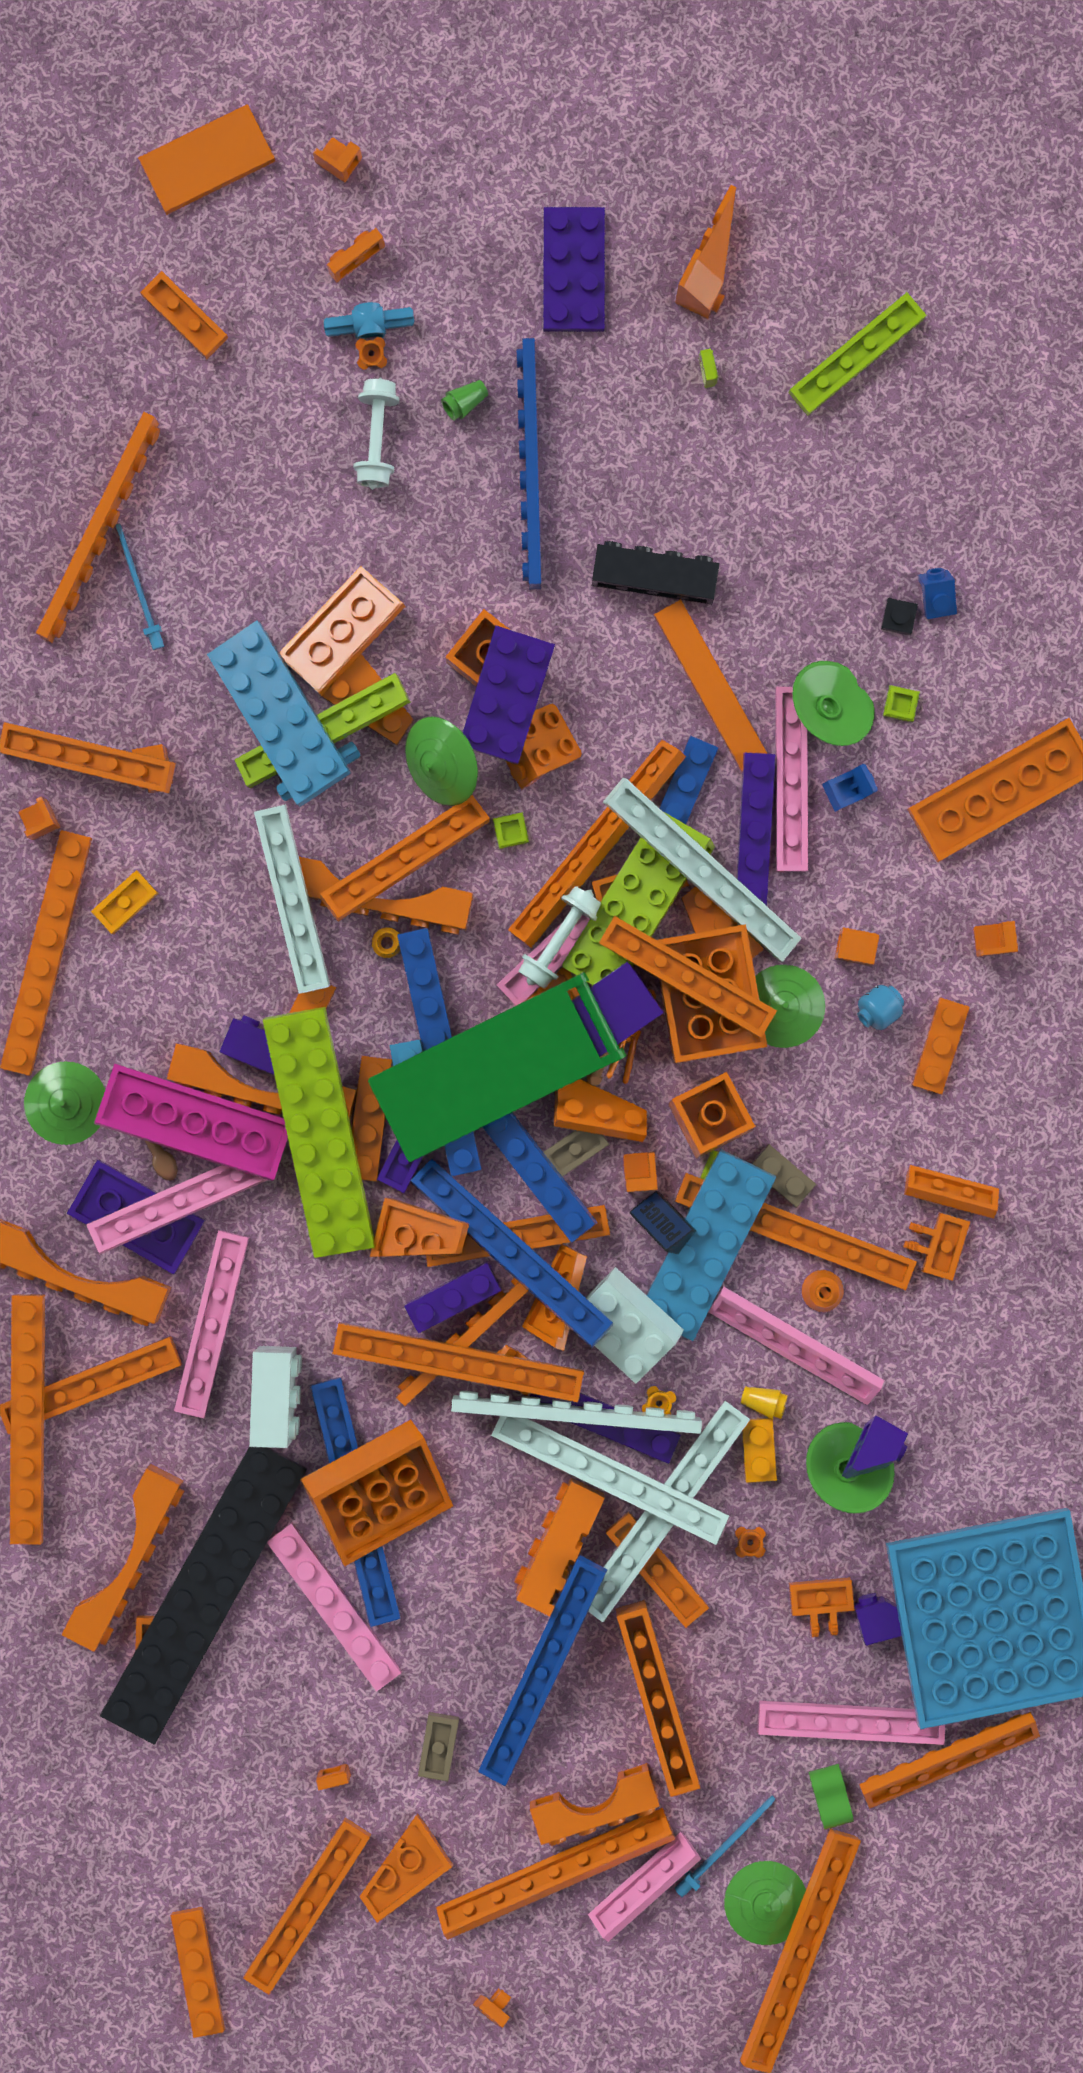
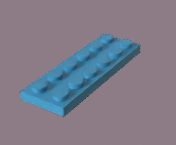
[207,620,351,807]
[647,1149,776,1341]

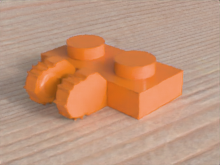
[903,1212,970,1281]
[789,1577,854,1637]

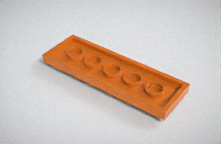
[907,718,1083,862]

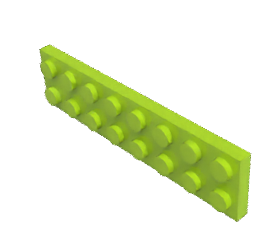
[263,1007,375,1258]

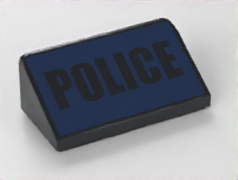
[630,1191,696,1254]

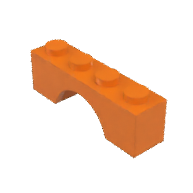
[530,1763,660,1846]

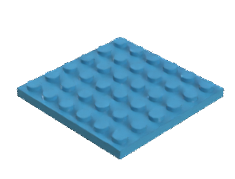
[886,1508,1083,1729]

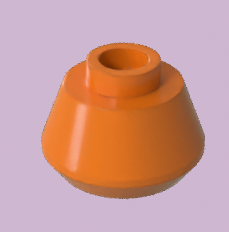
[802,1270,844,1312]

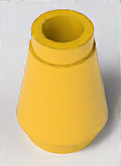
[740,1386,788,1420]

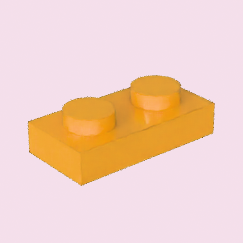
[91,870,159,935]
[742,1418,777,1483]

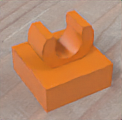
[473,1988,511,2028]

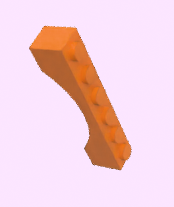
[299,856,474,935]
[167,1043,357,1121]
[0,1219,172,1326]
[61,1464,185,1652]

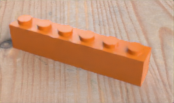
[615,1600,700,1797]

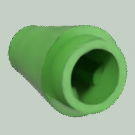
[441,380,489,421]

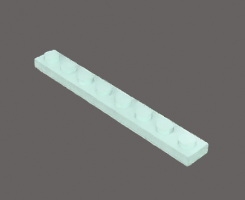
[603,778,801,962]
[451,1391,702,1434]
[588,1401,750,1622]
[491,1416,730,1545]

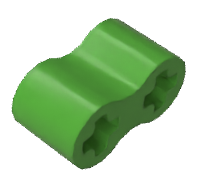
[808,1764,854,1830]

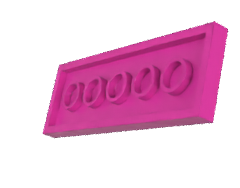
[94,1063,288,1181]

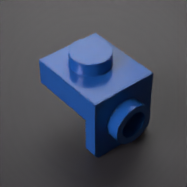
[918,568,957,619]
[822,764,878,812]

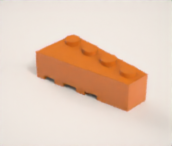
[514,1477,605,1617]

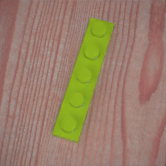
[788,292,927,416]

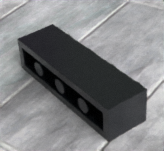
[591,541,720,605]

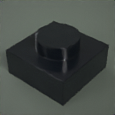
[881,598,918,635]

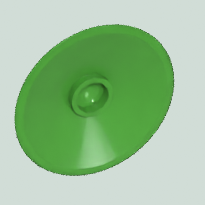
[793,661,874,746]
[405,717,478,806]
[755,965,826,1048]
[24,1061,105,1145]
[806,1422,895,1513]
[724,1861,806,1945]

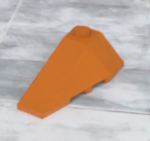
[675,185,736,319]

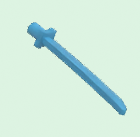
[116,523,165,650]
[675,1795,775,1897]

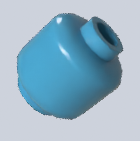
[857,985,904,1030]

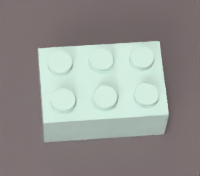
[586,1267,684,1383]
[249,1346,302,1448]

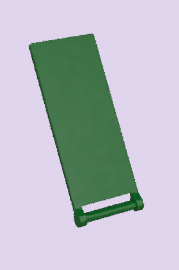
[368,972,627,1162]

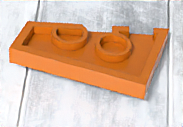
[320,654,414,745]
[681,886,764,959]
[554,1079,647,1142]
[369,1198,469,1257]
[522,1244,587,1351]
[359,1813,454,1923]

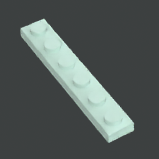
[254,804,330,994]

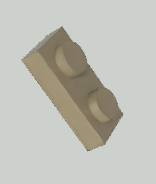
[544,1130,609,1176]
[752,1144,816,1208]
[418,1712,459,1782]

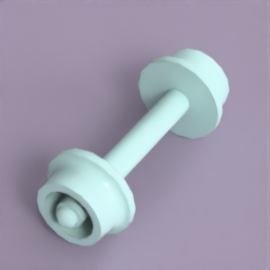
[353,377,399,490]
[518,886,601,989]

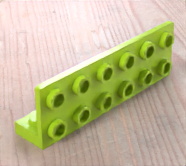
[562,812,715,985]

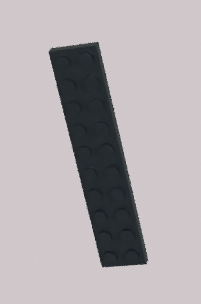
[100,1447,307,1745]

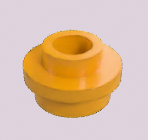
[372,927,401,958]

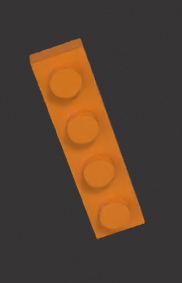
[352,1056,392,1182]
[605,1511,709,1628]
[170,1907,225,2038]

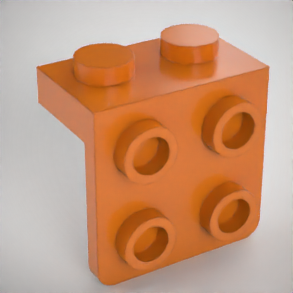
[506,704,582,790]

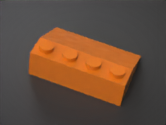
[657,924,768,1063]
[301,1419,453,1567]

